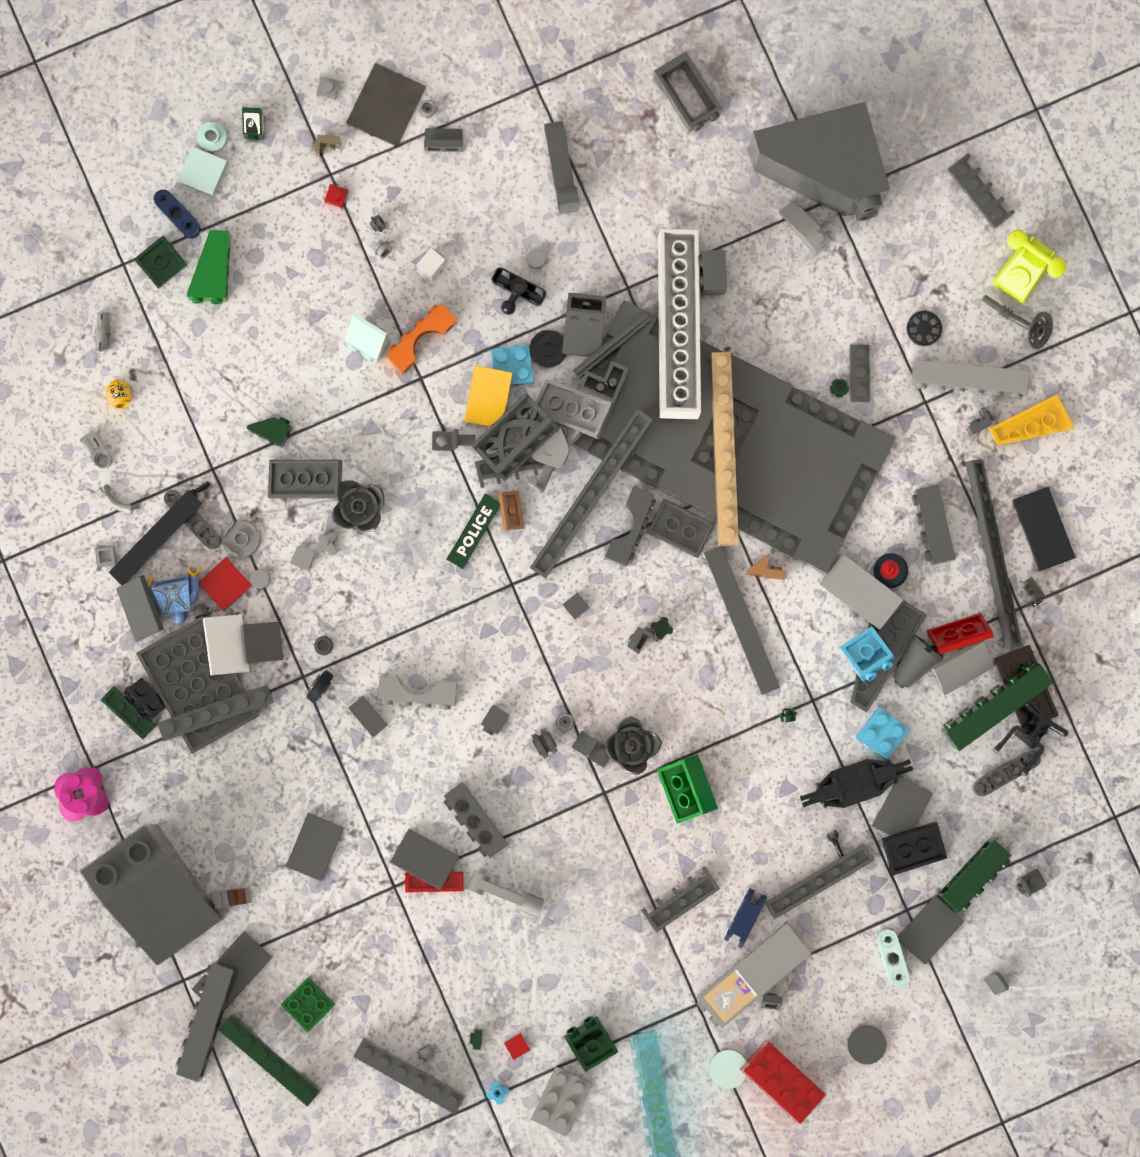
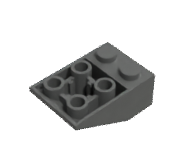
[562,292,606,357]

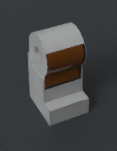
[212,887,251,909]

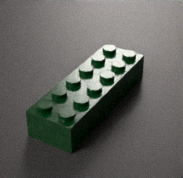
[941,662,1054,751]

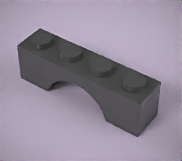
[604,486,656,567]

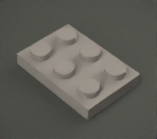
[531,1066,591,1137]

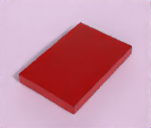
[926,613,994,655]

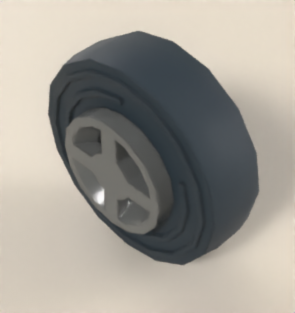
[306,670,333,703]

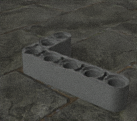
[544,121,579,214]

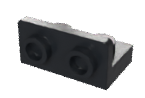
[124,677,166,722]

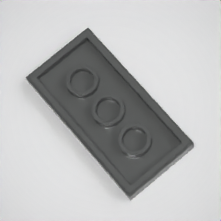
[268,459,343,499]
[191,931,272,1010]

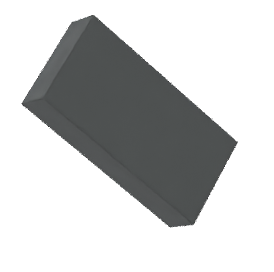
[349,696,388,737]

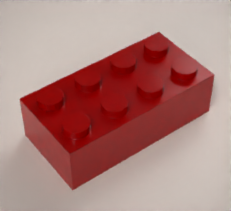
[739,1041,826,1124]

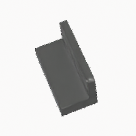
[424,128,463,152]

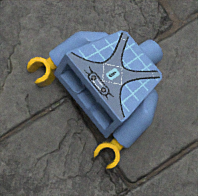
[147,566,200,623]

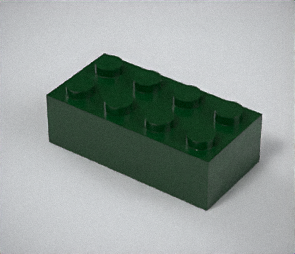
[937,839,1012,912]

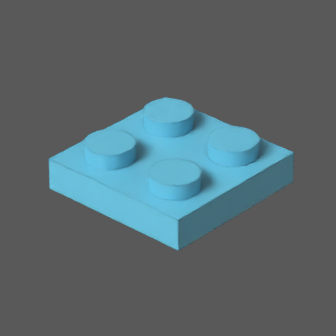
[491,345,534,386]
[856,707,910,760]

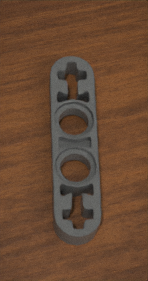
[164,490,221,549]
[972,751,1041,796]

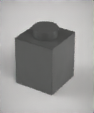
[481,705,509,736]

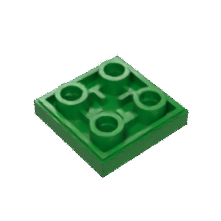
[280,977,336,1032]

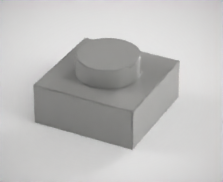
[316,76,340,100]

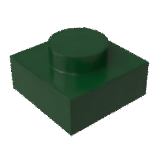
[469,1028,483,1050]

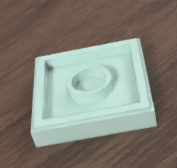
[177,146,228,197]

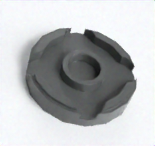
[847,1025,886,1065]

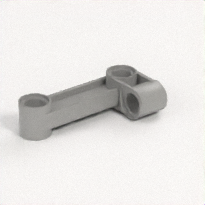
[467,871,544,917]

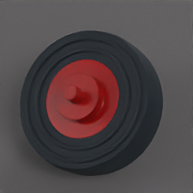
[873,553,909,588]

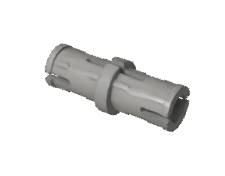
[95,312,110,352]

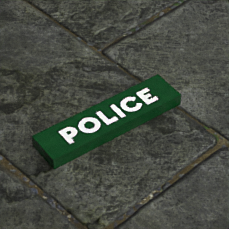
[446,494,500,569]

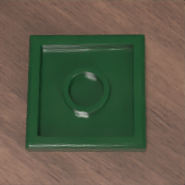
[134,236,188,289]

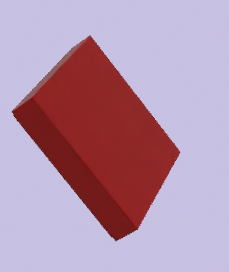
[199,557,252,611]

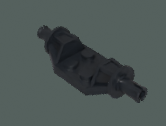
[800,758,913,809]

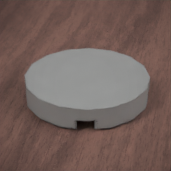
[222,520,260,558]

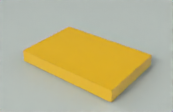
[464,365,513,427]

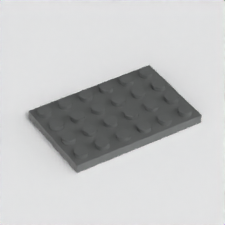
[136,615,260,754]

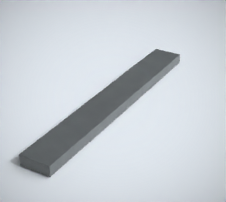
[704,546,780,695]

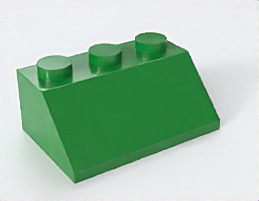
[657,754,718,824]

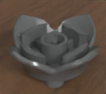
[332,480,384,532]
[605,716,662,775]

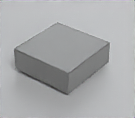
[95,546,117,568]
[290,546,316,571]

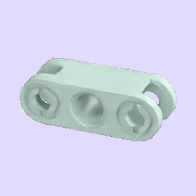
[876,929,909,987]

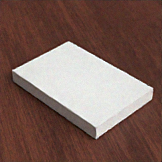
[203,614,250,675]

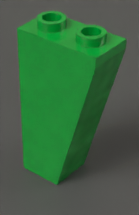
[187,230,231,304]

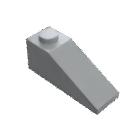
[779,200,831,256]

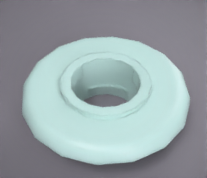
[197,122,227,152]

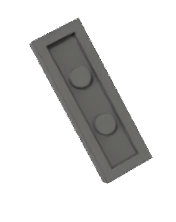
[849,345,870,402]

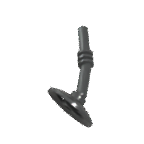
[981,294,1053,349]

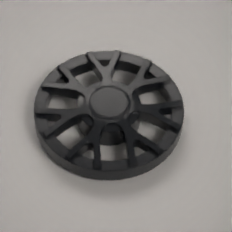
[906,311,942,346]

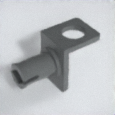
[432,429,476,451]

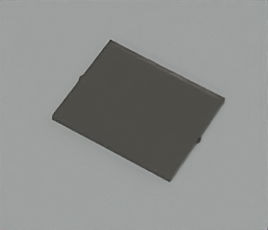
[346,63,426,147]

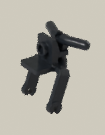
[993,700,1069,776]

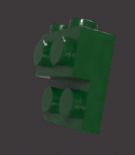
[564,1016,618,1072]

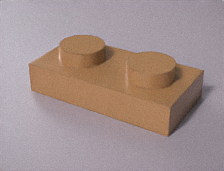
[498,491,524,531]

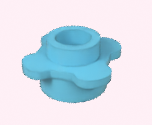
[486,1081,509,1105]

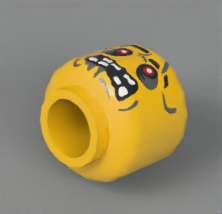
[105,379,132,409]

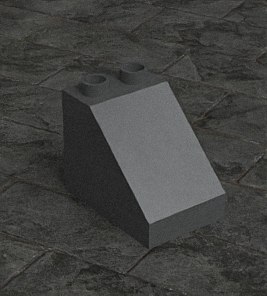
[748,102,890,221]
[79,824,223,966]

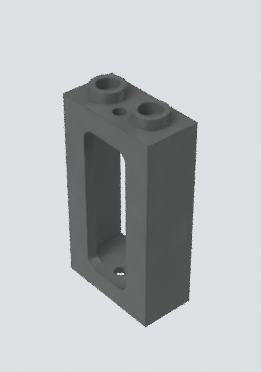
[653,52,722,132]

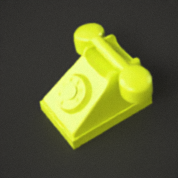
[992,230,1067,305]

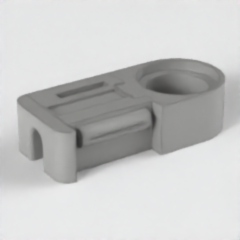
[80,431,112,469]

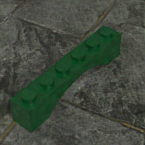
[219,1014,322,1107]

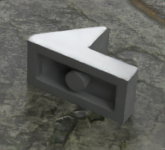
[572,731,610,768]

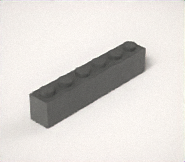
[175,961,238,1082]
[353,1038,465,1114]

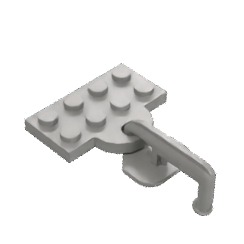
[527,379,614,493]

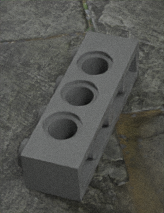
[443,782,509,858]

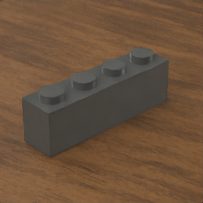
[912,485,956,566]

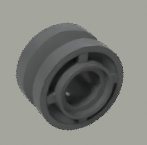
[531,728,558,759]

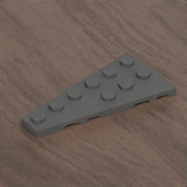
[850,601,927,713]

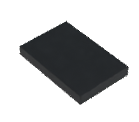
[881,821,947,876]

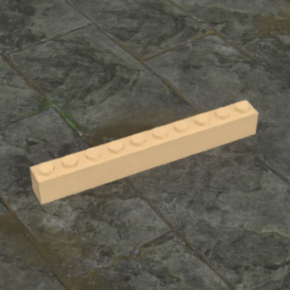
[710,352,739,546]

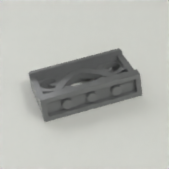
[472,393,560,481]

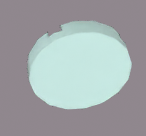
[709,1049,746,1089]

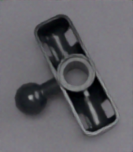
[492,267,546,315]

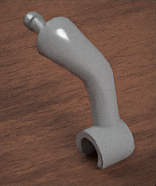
[96,484,140,515]

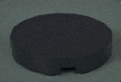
[530,330,566,368]

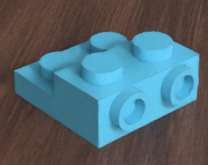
[840,626,895,681]

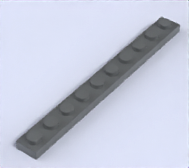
[530,409,653,579]
[966,459,1023,649]

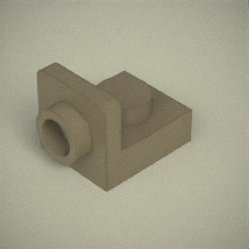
[312,134,341,157]

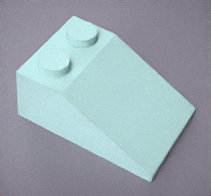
[345,313,390,362]

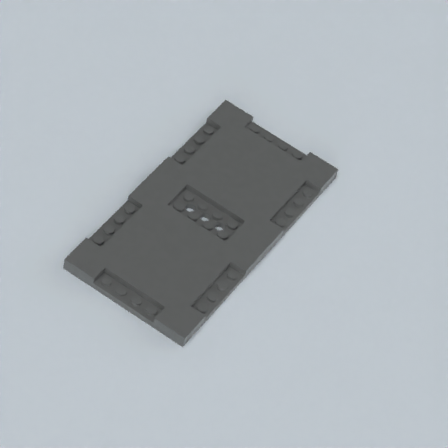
[564,300,896,574]

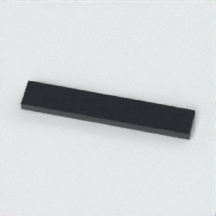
[109,490,203,586]

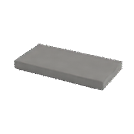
[819,554,904,631]

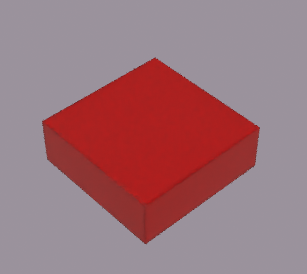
[504,1033,530,1060]

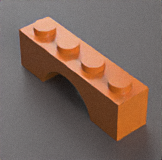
[386,304,458,375]

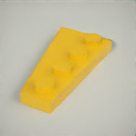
[988,394,1074,446]

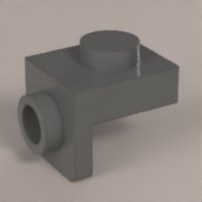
[627,626,659,654]

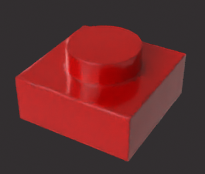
[324,184,349,209]

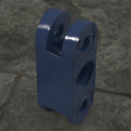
[154,189,201,239]
[724,888,767,948]

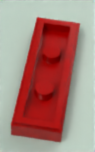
[405,872,464,892]

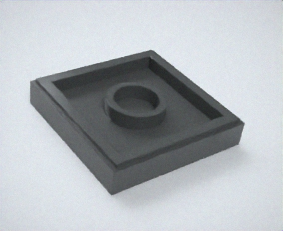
[241,622,283,663]

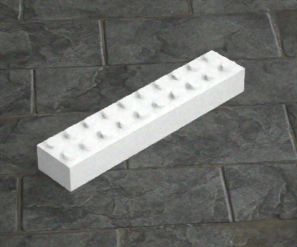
[658,229,701,419]

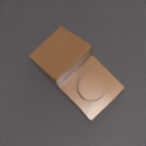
[746,554,786,580]

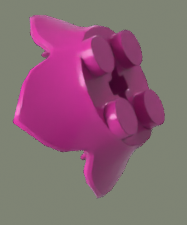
[54,767,108,821]

